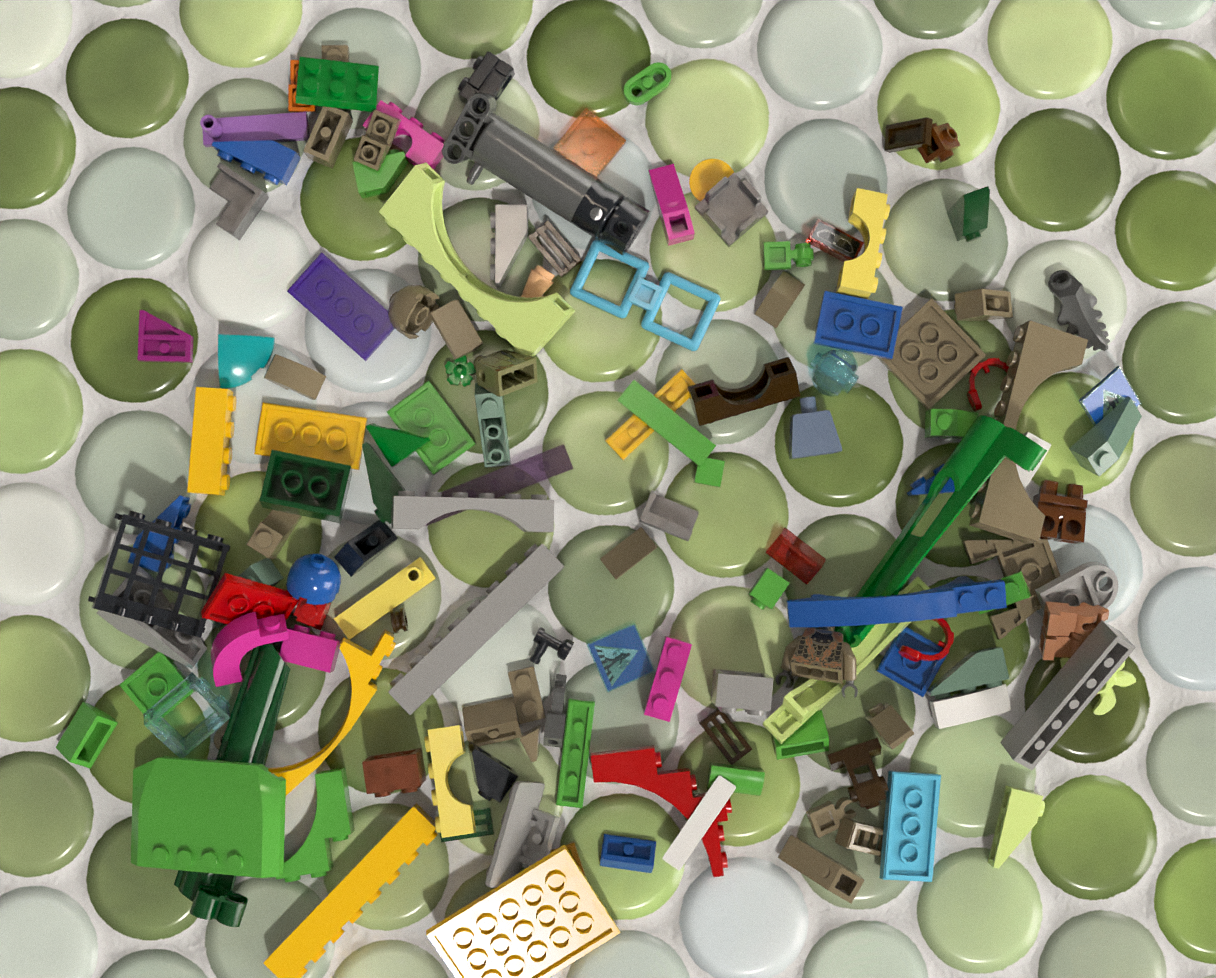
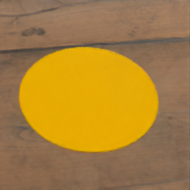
[689,159,734,201]

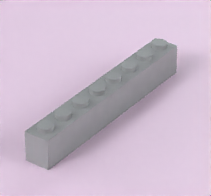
[388,544,565,715]

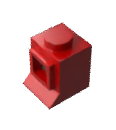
[293,597,332,631]

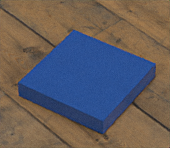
[876,627,947,697]

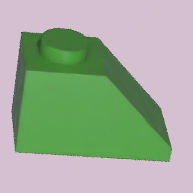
[925,409,979,439]

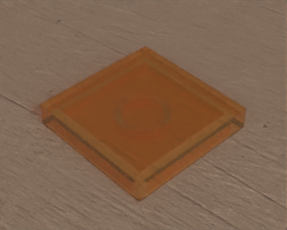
[553,108,626,178]

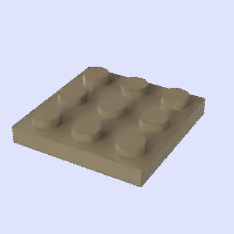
[877,298,986,410]

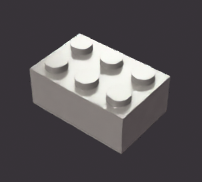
[711,669,774,716]

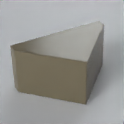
[755,271,805,328]

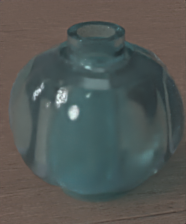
[810,349,859,397]

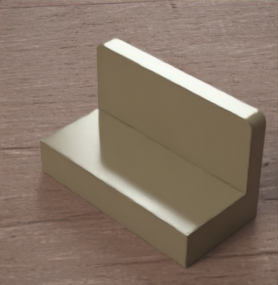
[462,697,522,746]

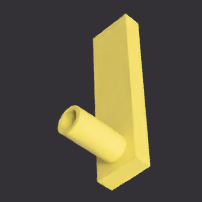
[334,557,436,640]

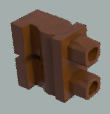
[1033,480,1088,544]

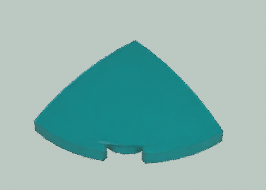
[218,334,275,389]

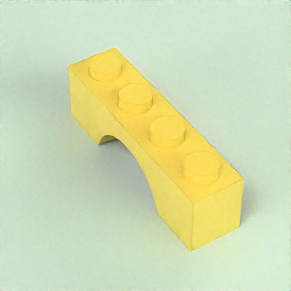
[836,188,890,299]
[424,725,476,838]

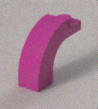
[211,612,289,687]

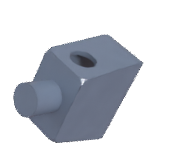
[789,397,842,459]

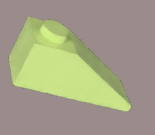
[987,785,1045,869]

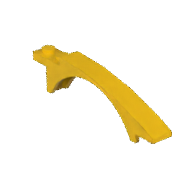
[268,629,396,795]

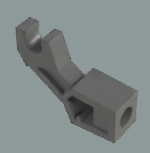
[543,674,567,748]

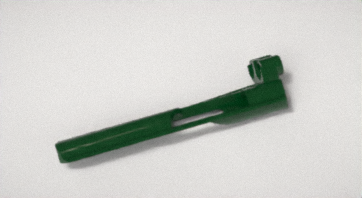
[174,643,290,927]

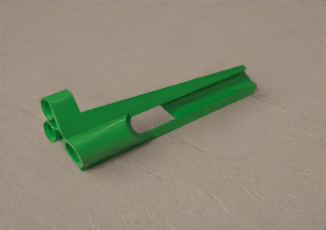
[834,415,1047,648]

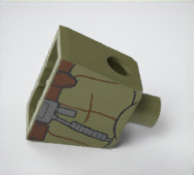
[474,350,538,397]

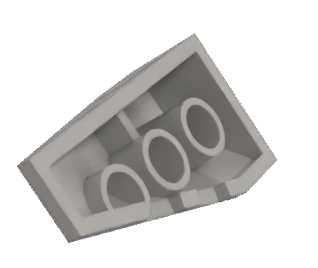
[97,566,207,669]

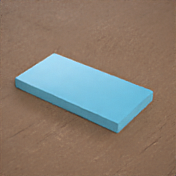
[879,771,941,882]

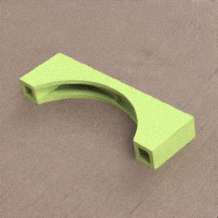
[379,163,575,356]

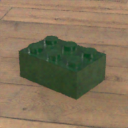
[259,450,352,524]

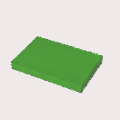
[387,381,476,475]

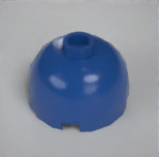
[286,554,341,605]

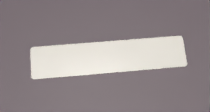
[662,776,736,870]

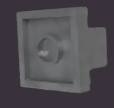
[694,173,769,247]

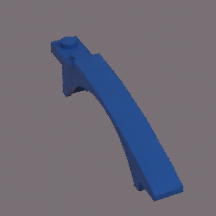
[786,576,1007,628]

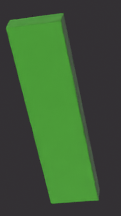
[617,380,716,467]
[556,698,595,808]

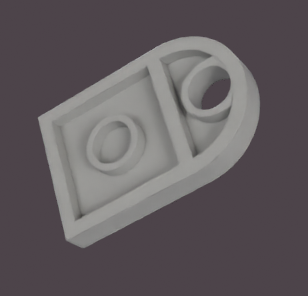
[1035,562,1118,612]

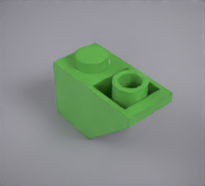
[352,150,408,198]

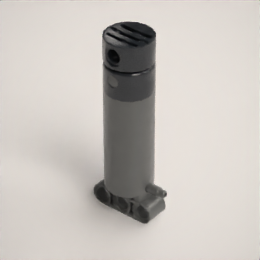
[442,93,650,255]

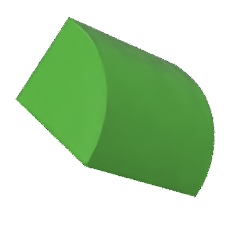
[55,702,118,769]
[772,710,829,760]
[707,762,765,796]

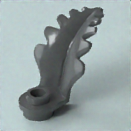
[1048,270,1110,351]

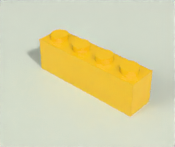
[187,387,237,496]

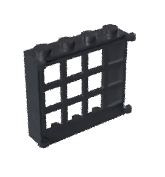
[88,511,230,638]

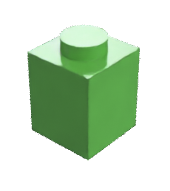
[748,568,789,610]

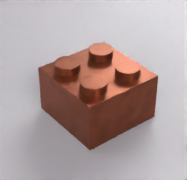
[362,748,427,798]

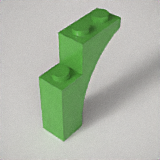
[276,767,355,882]

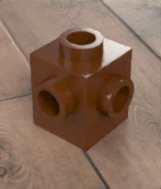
[917,123,961,163]

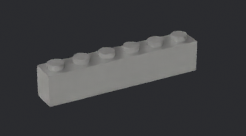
[1000,620,1136,770]

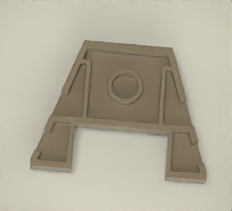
[962,539,1061,639]

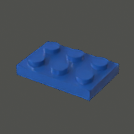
[813,291,903,360]

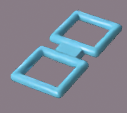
[570,239,721,351]

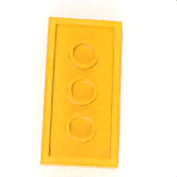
[254,402,367,470]

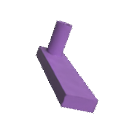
[200,112,309,147]

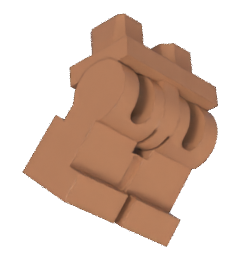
[1038,601,1109,660]

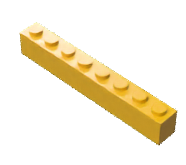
[263,803,438,978]

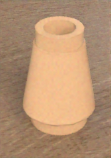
[521,265,555,298]

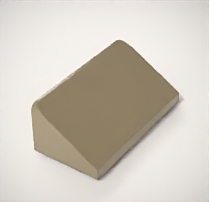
[429,299,483,360]
[600,527,658,579]
[520,725,541,762]

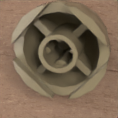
[388,285,439,339]

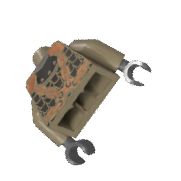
[775,626,858,698]

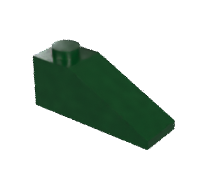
[947,186,990,242]
[362,442,406,524]

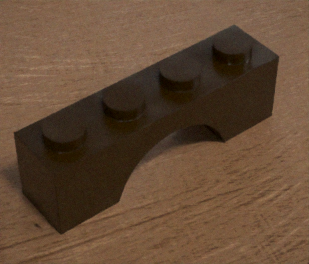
[688,357,800,426]

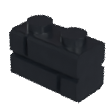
[458,51,515,113]

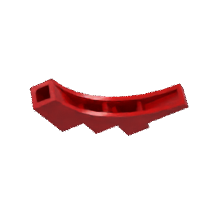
[591,745,732,877]

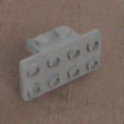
[485,781,560,888]

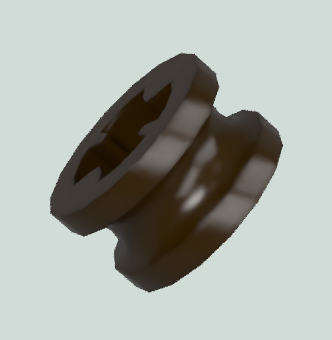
[390,608,408,634]

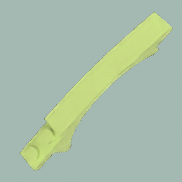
[763,577,930,744]

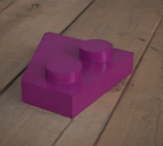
[137,310,194,363]

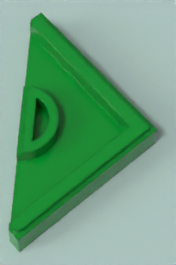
[366,423,431,467]

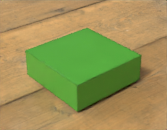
[694,458,725,487]

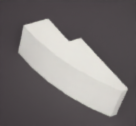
[929,684,1011,729]

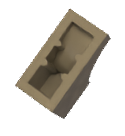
[246,510,302,559]

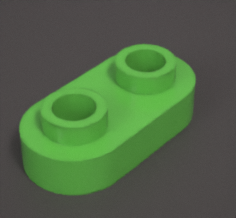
[624,62,671,106]

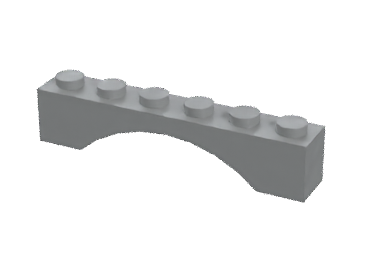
[391,491,554,533]

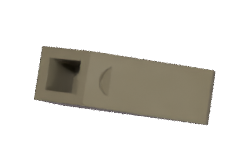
[778,835,865,904]

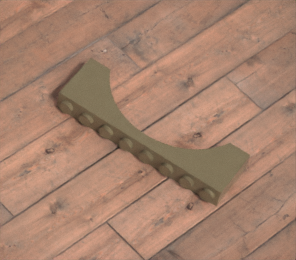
[969,320,1088,544]

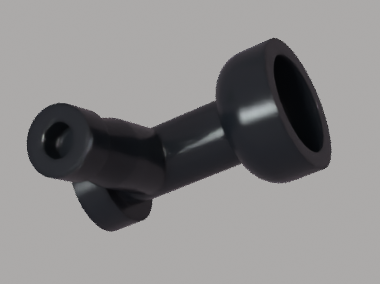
[529,627,574,664]

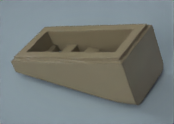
[835,818,883,857]

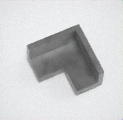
[209,162,269,240]
[639,490,699,541]

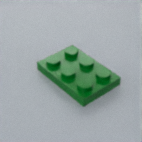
[296,57,379,112]

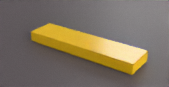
[605,369,695,460]

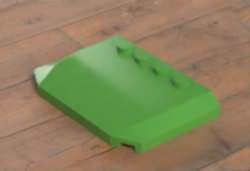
[131,756,286,878]

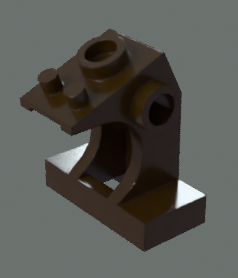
[827,737,888,809]

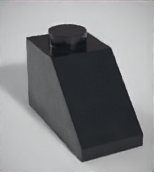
[334,520,398,577]
[468,742,518,803]

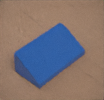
[600,834,656,873]

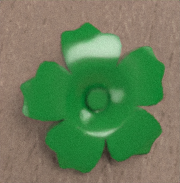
[445,356,476,387]

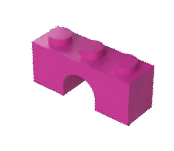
[363,100,445,170]
[643,636,692,722]

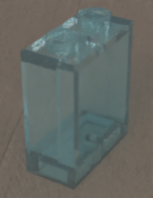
[143,672,231,758]

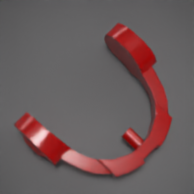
[967,358,1009,412]
[898,618,954,662]

